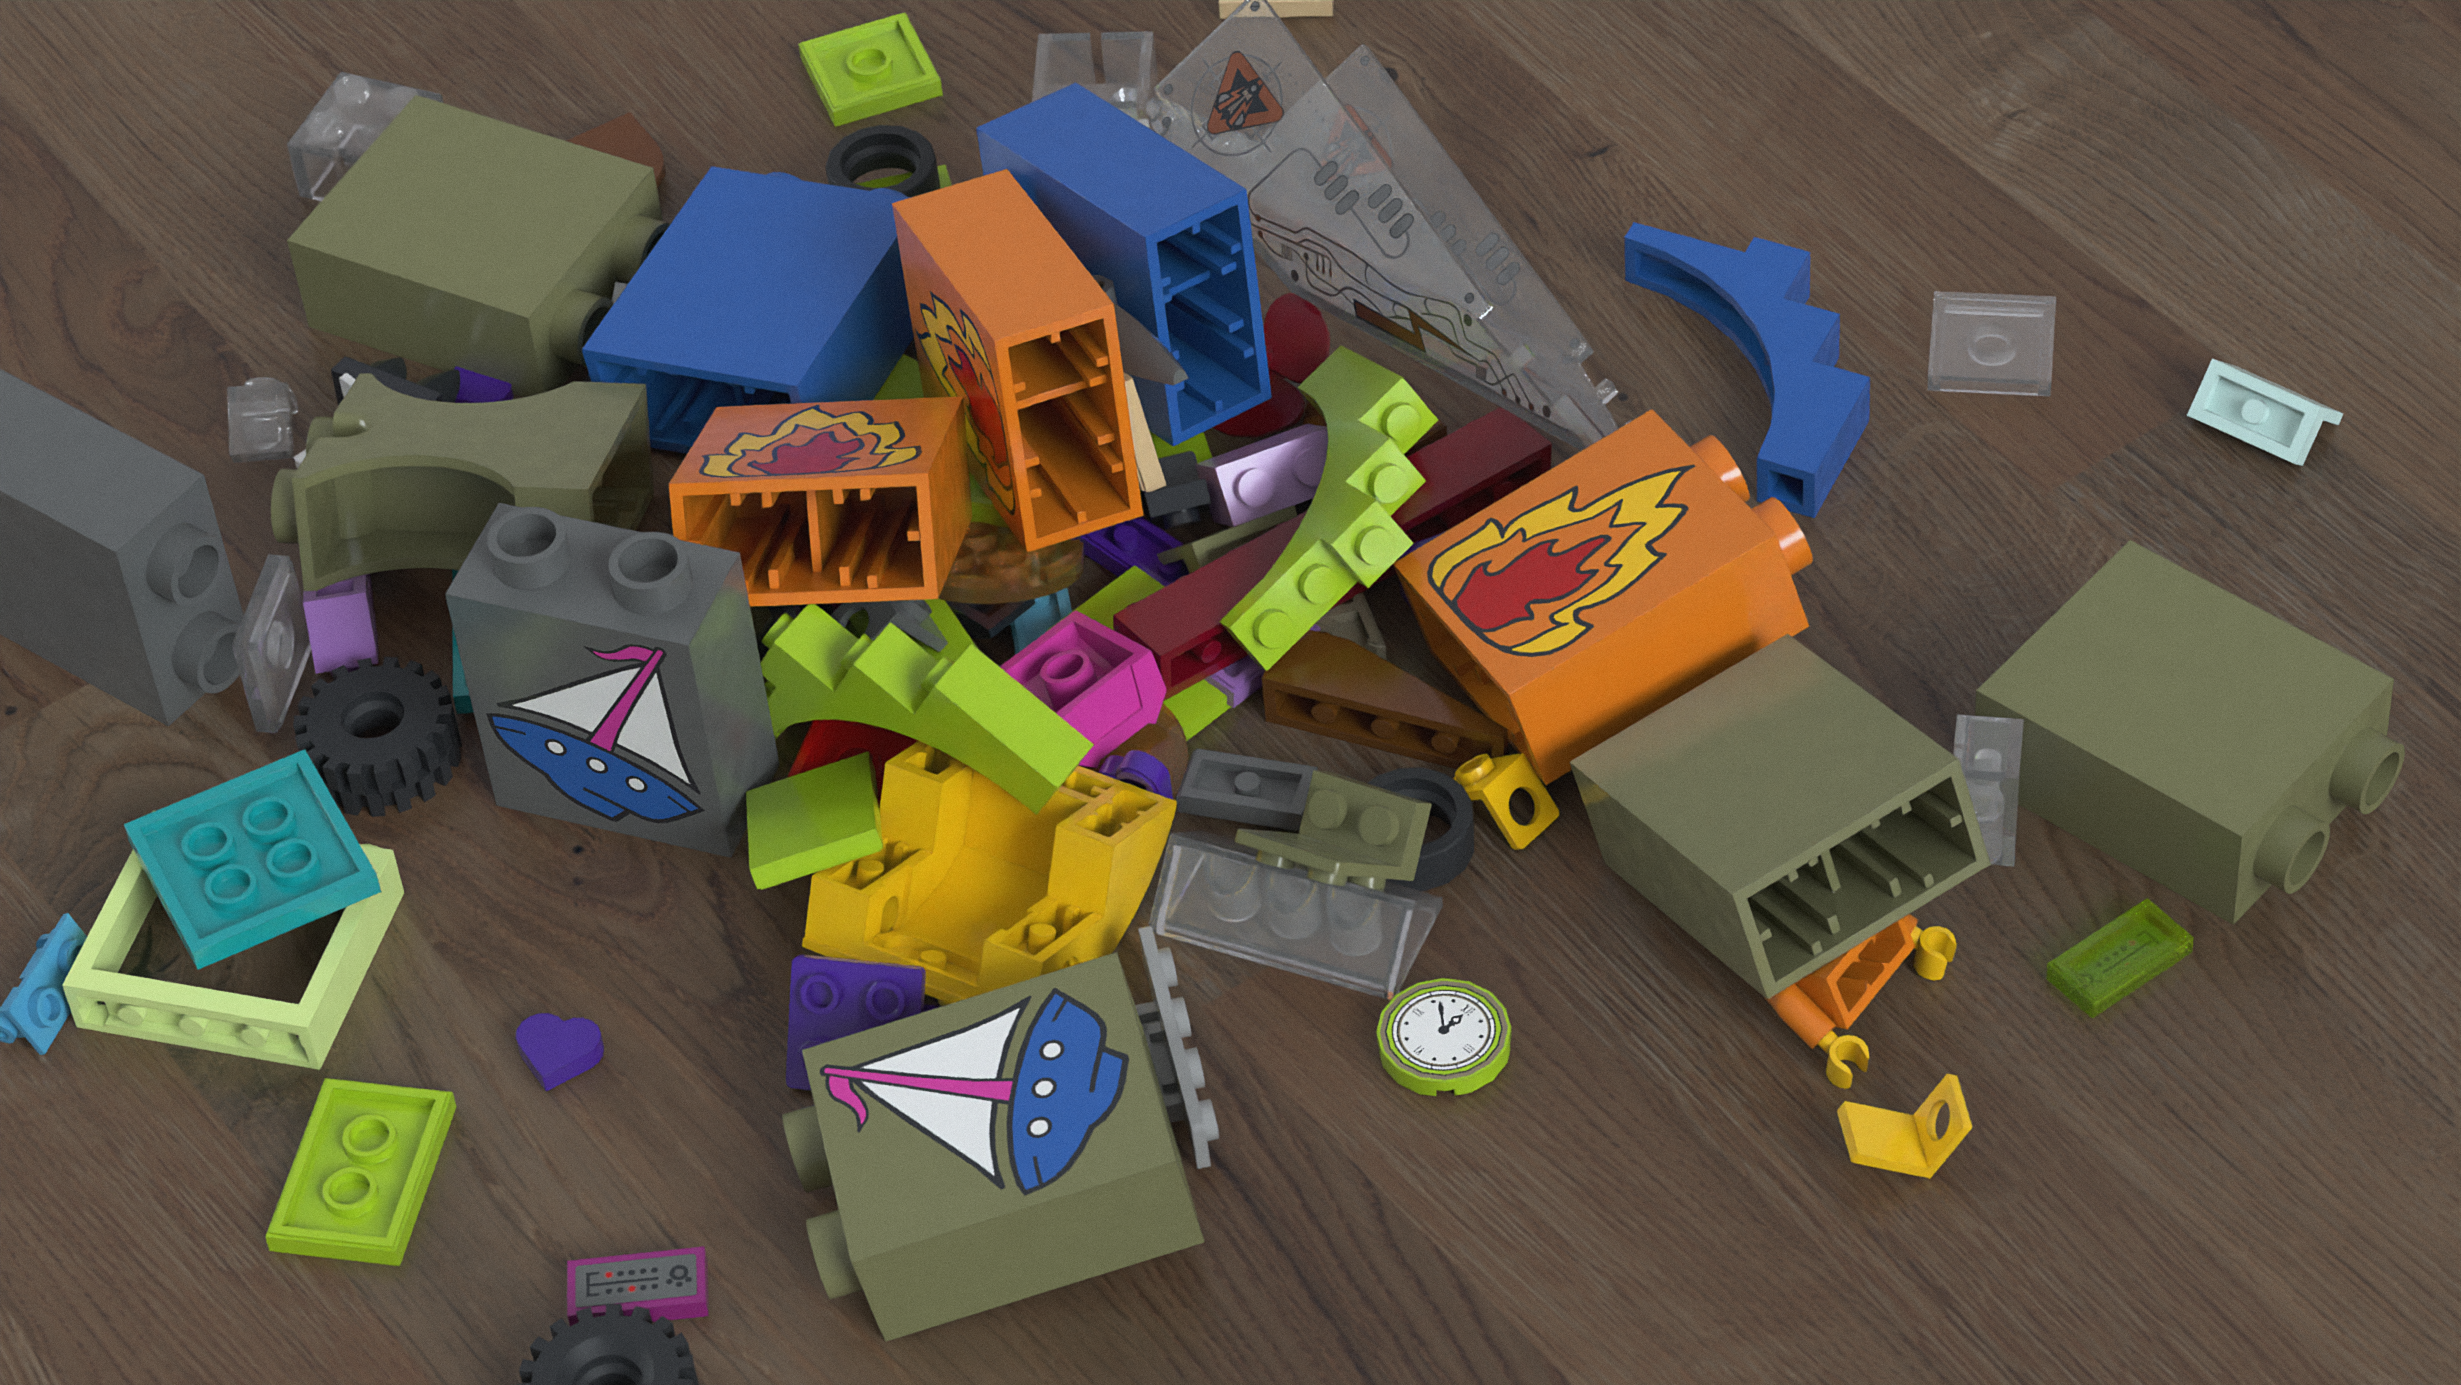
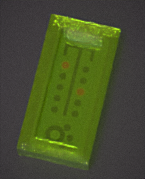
[2046,898,2193,1018]

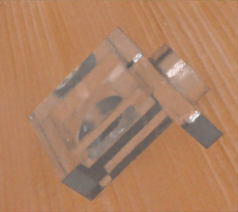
[227,377,298,463]

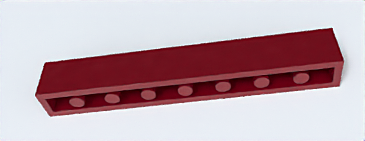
[1113,405,1552,701]

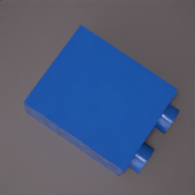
[976,82,1272,447]
[582,166,914,454]

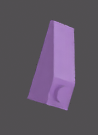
[303,573,378,676]

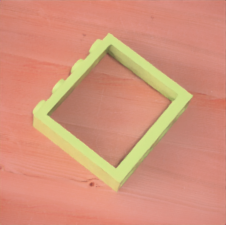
[62,810,404,1070]

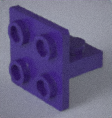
[786,954,939,1090]

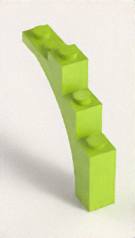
[1219,345,1438,671]
[760,604,1094,815]

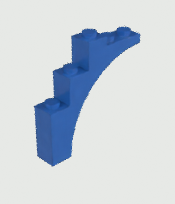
[1624,222,1870,518]

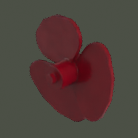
[1212,292,1330,438]

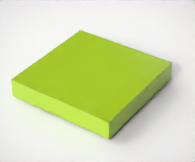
[798,13,943,127]

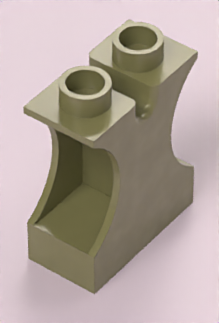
[271,373,654,591]

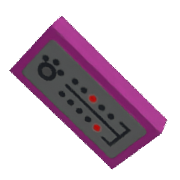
[567,1246,709,1326]

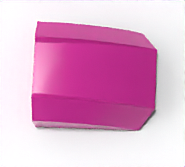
[1000,610,1167,768]

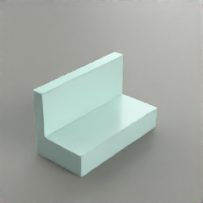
[2187,359,2343,466]

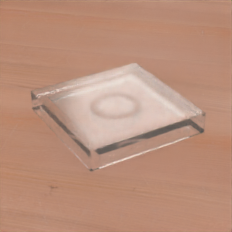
[1927,291,2056,396]
[232,554,311,733]

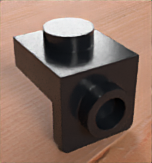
[1140,451,1211,530]

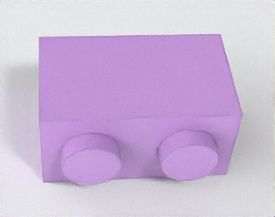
[1195,424,1328,527]

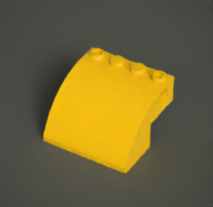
[802,741,1177,1006]

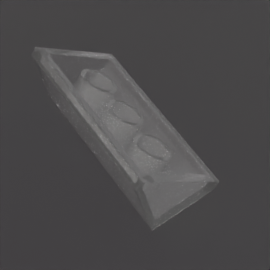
[1149,830,1443,1000]

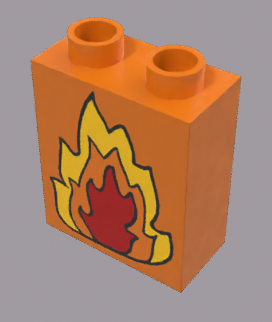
[892,169,1143,553]
[669,396,973,607]
[1393,409,1813,785]

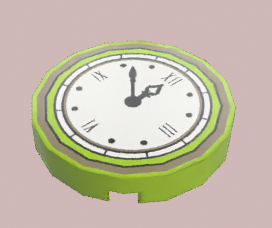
[1376,978,1512,1096]

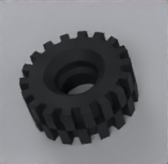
[293,657,462,817]
[517,1304,699,1385]

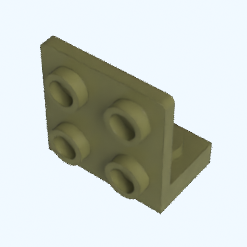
[1235,770,1432,889]

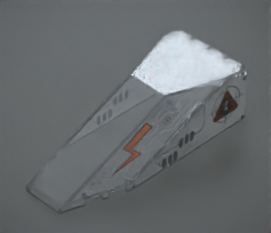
[1146,0,1633,451]

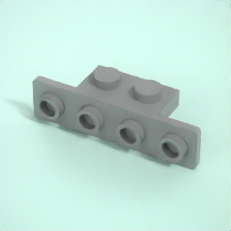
[1135,926,1219,1169]

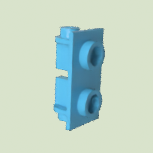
[0,913,87,1055]

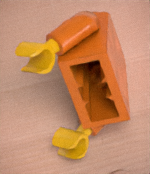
[1764,914,1956,1089]

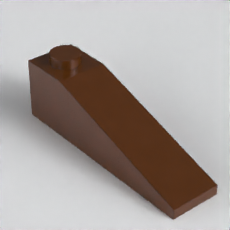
[1262,630,1509,769]

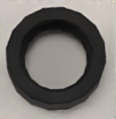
[825,125,940,197]
[1367,767,1474,892]

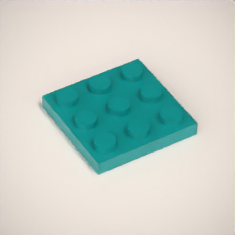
[123,749,381,970]

